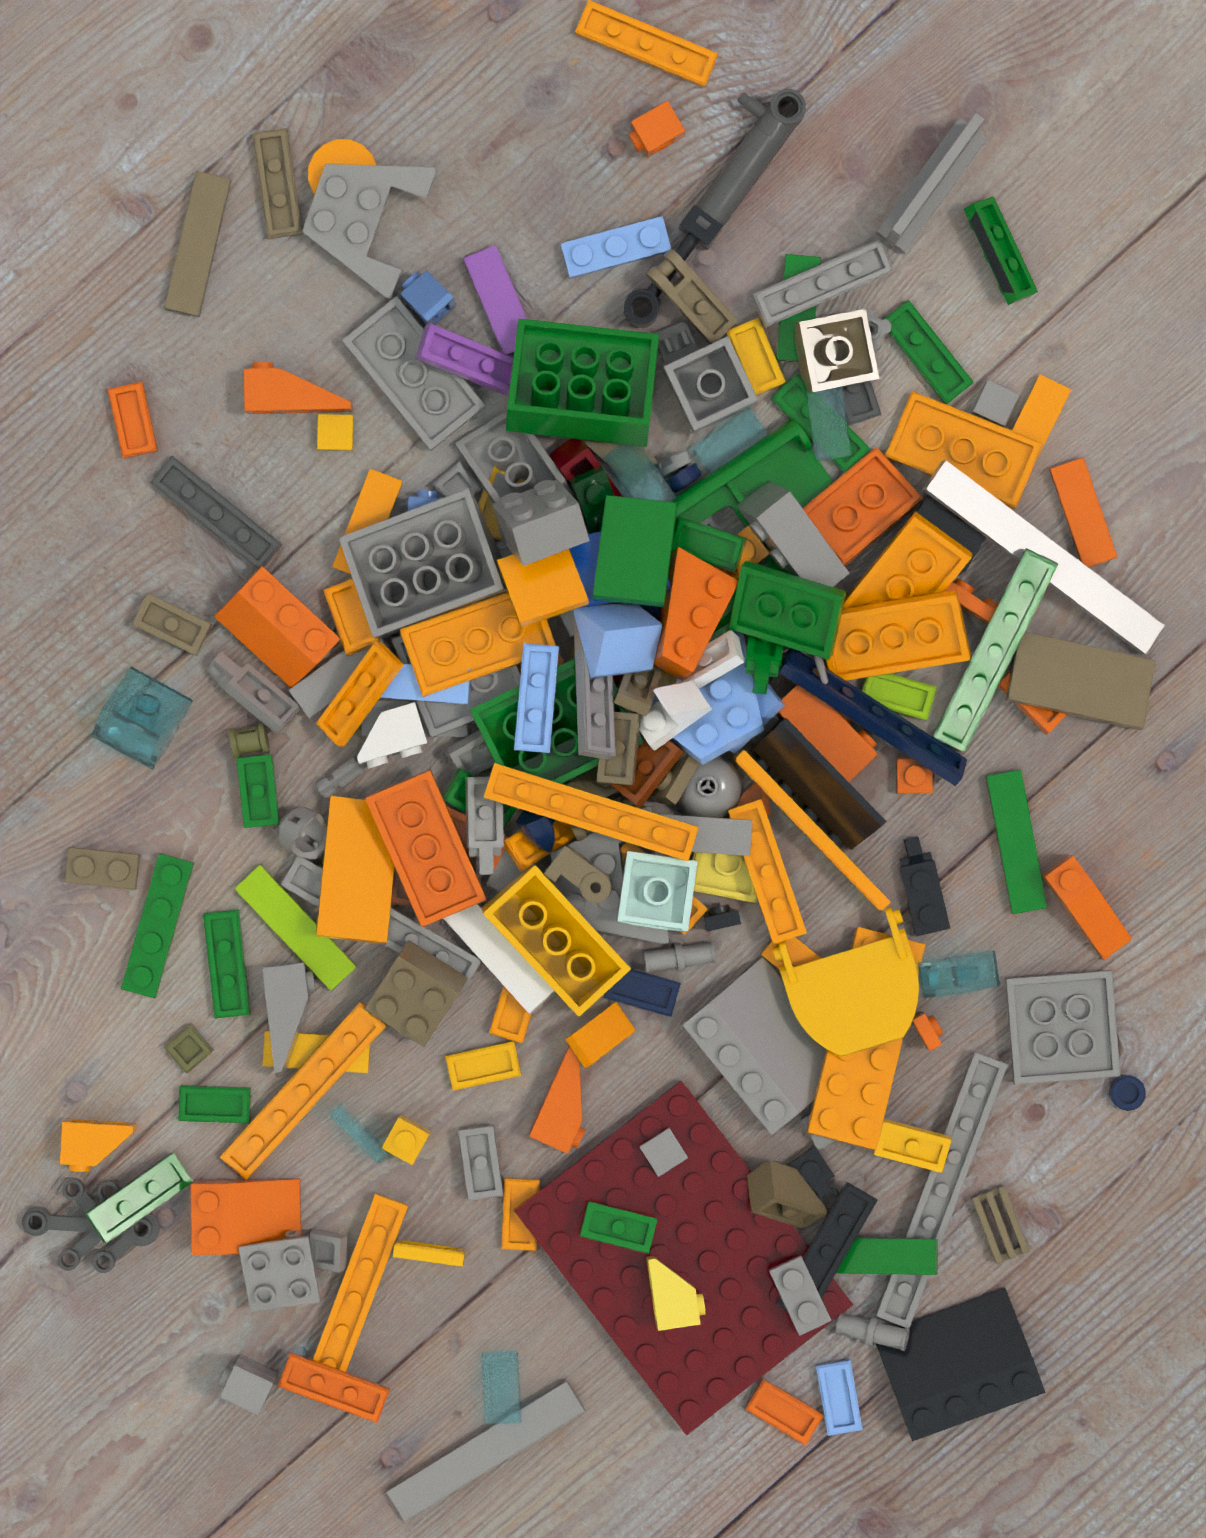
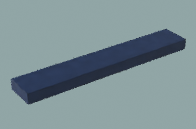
[779,648,967,786]

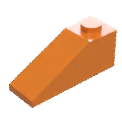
[244,362,353,414]
[1041,855,1132,960]
[529,1046,586,1154]

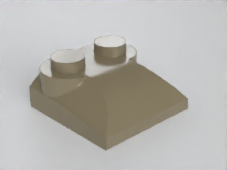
[794,309,879,393]

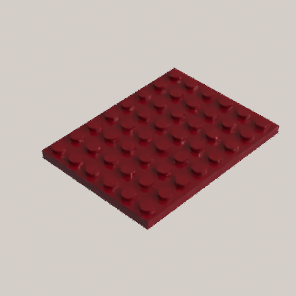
[514,1081,853,1436]

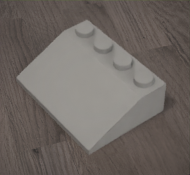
[339,488,508,639]
[681,956,826,1135]

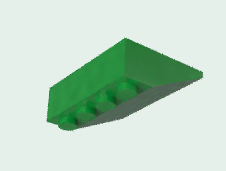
[506,318,659,447]
[470,658,643,784]

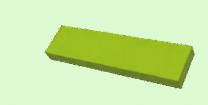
[235,864,357,991]

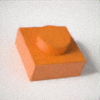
[896,758,933,794]
[912,1012,943,1051]

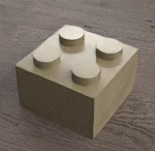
[364,940,468,1047]

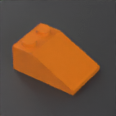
[191,1178,301,1255]

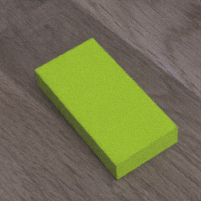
[862,673,937,721]

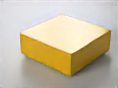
[317,414,354,451]

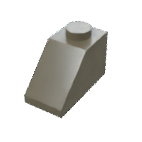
[747,1160,828,1229]

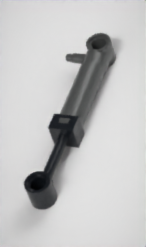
[624,89,806,328]

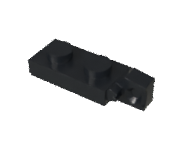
[899,836,951,937]

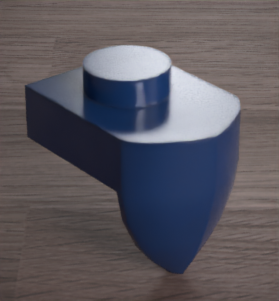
[516,810,555,853]

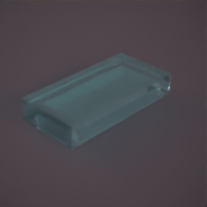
[806,386,851,462]
[692,408,768,474]
[330,1102,389,1163]
[481,1351,522,1425]

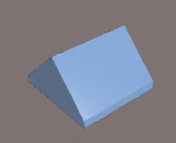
[573,603,663,678]

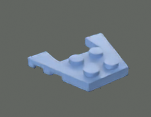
[651,631,764,765]

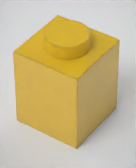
[382,1114,431,1165]

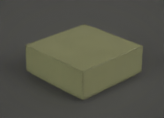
[164,1024,214,1074]

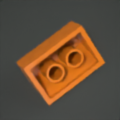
[214,565,340,688]

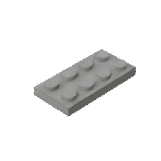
[342,296,486,451]

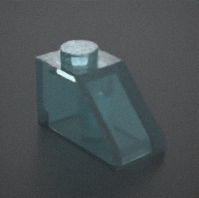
[603,444,676,502]
[918,951,1000,998]

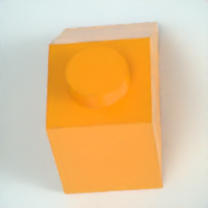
[60,1119,137,1172]

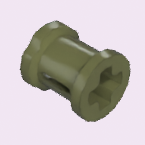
[229,722,270,758]

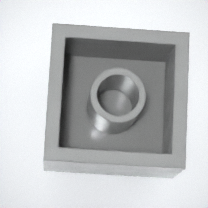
[663,336,758,434]
[492,479,590,566]

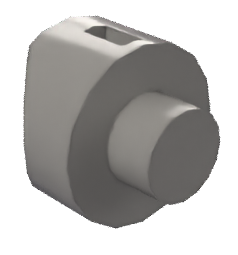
[279,807,327,859]

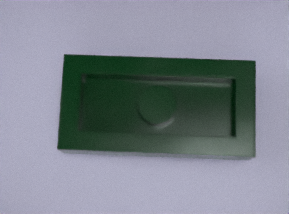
[569,465,614,534]

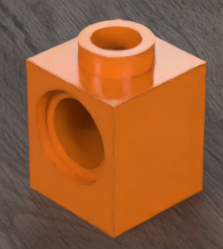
[628,100,685,158]

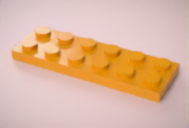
[806,927,926,1151]

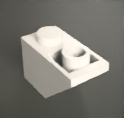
[357,702,427,769]

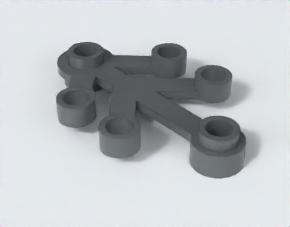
[22,1178,160,1273]

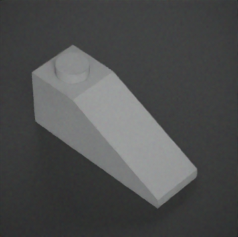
[262,963,316,1078]

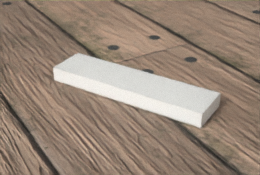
[443,904,555,1014]

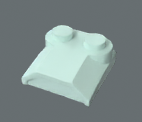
[617,851,698,932]

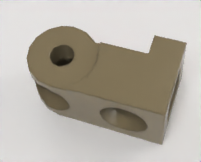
[544,844,612,903]

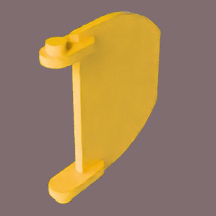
[772,907,919,1057]

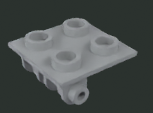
[238,1230,320,1312]

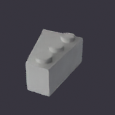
[736,480,850,587]

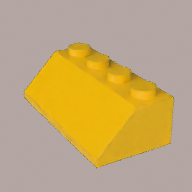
[481,865,631,1017]

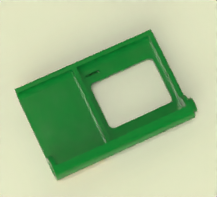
[668,418,833,643]

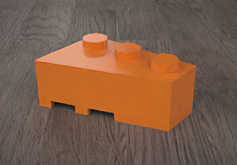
[653,547,738,681]

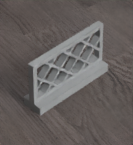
[876,113,987,254]

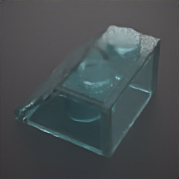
[91,666,193,770]

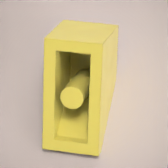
[646,1256,706,1331]

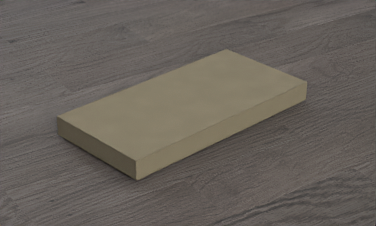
[1005,631,1155,730]

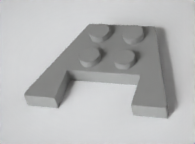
[302,164,437,299]
[551,806,670,944]

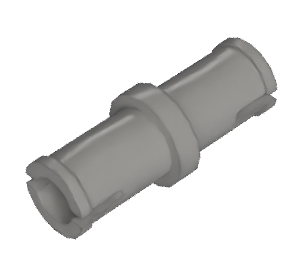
[643,941,716,973]
[836,1313,910,1351]

